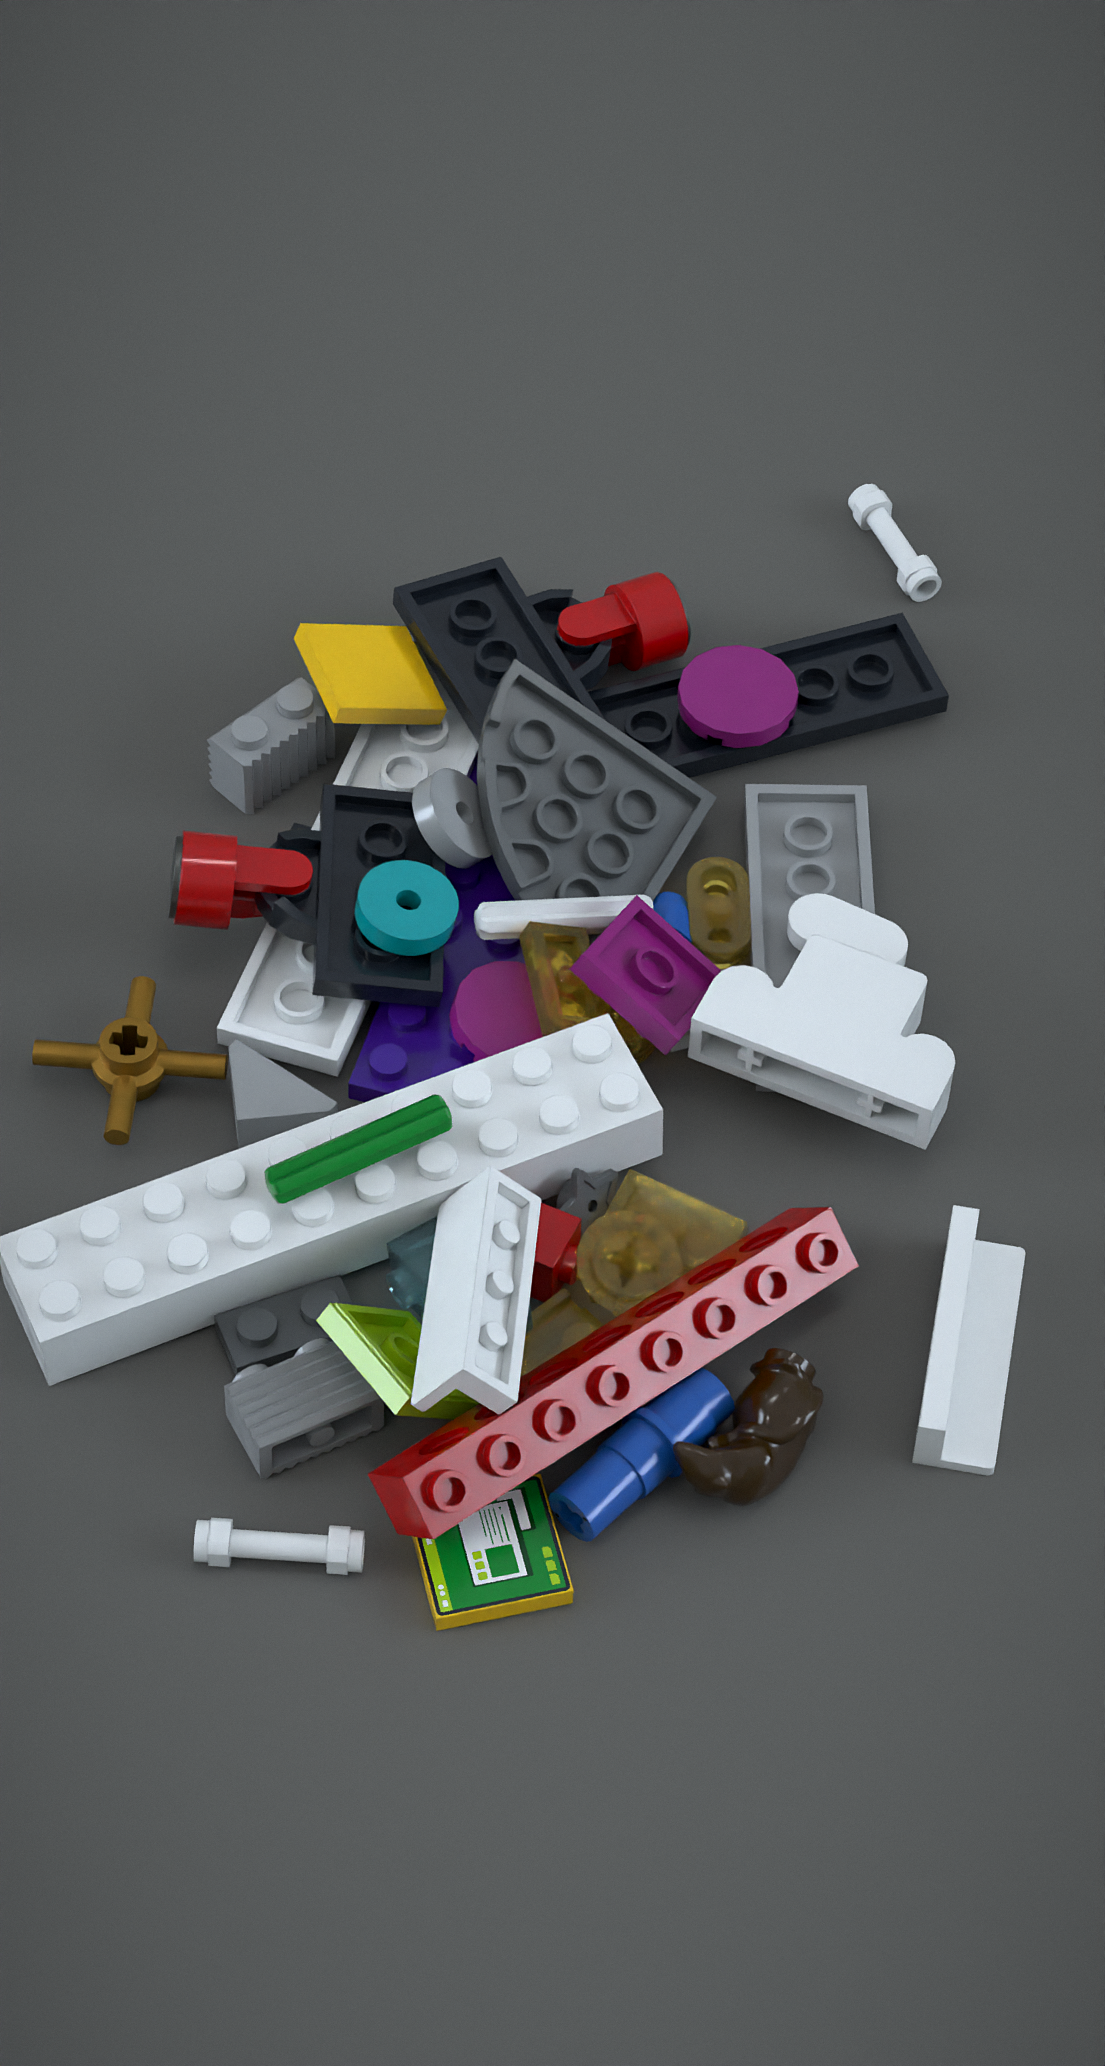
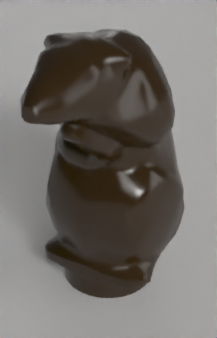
[673,1348,824,1506]

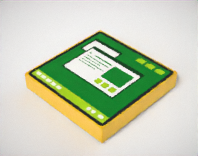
[412,1474,574,1631]

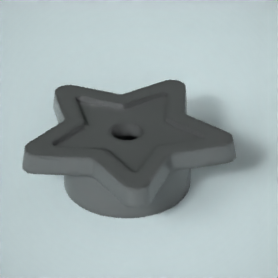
[557,1168,623,1249]

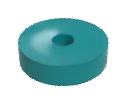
[354,860,459,956]

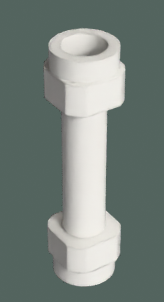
[848,484,942,602]
[194,1518,365,1575]

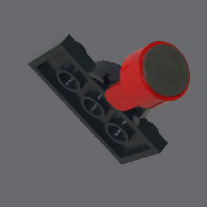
[393,557,691,744]
[168,784,445,1007]

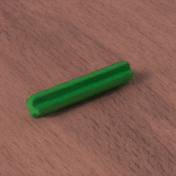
[264,1094,453,1204]

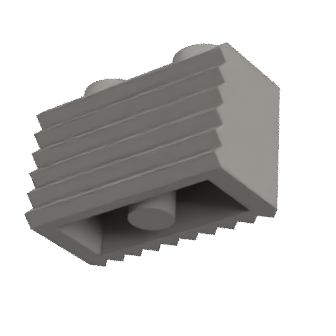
[207,677,336,814]
[224,1338,384,1479]

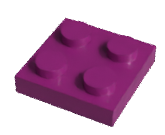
[570,895,721,1055]

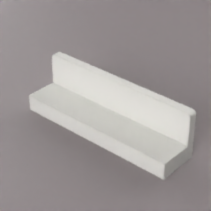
[411,1166,542,1415]
[912,1205,1025,1476]

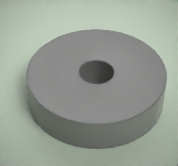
[412,768,492,869]

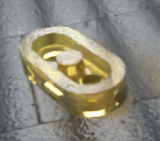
[686,857,751,969]

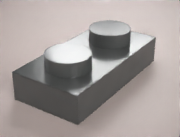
[214,1275,354,1376]

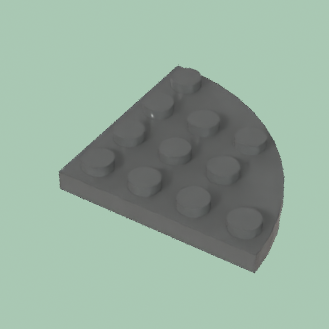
[477,659,717,966]

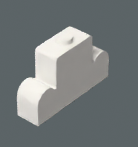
[688,934,955,1150]

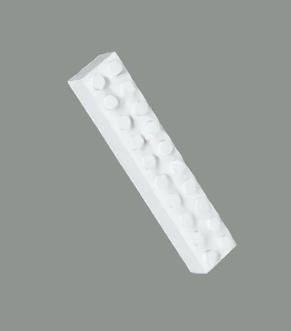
[0,1013,663,1386]

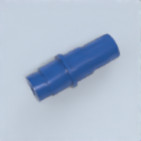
[548,1368,735,1542]

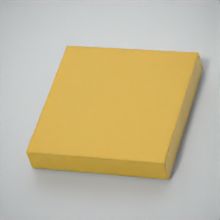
[293,623,447,725]

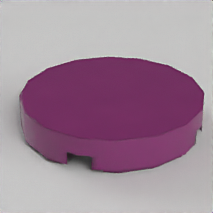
[677,645,799,748]
[449,961,578,1062]

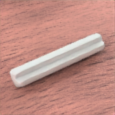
[474,895,653,940]

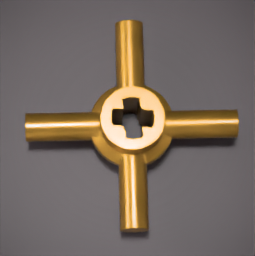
[32,976,228,1145]

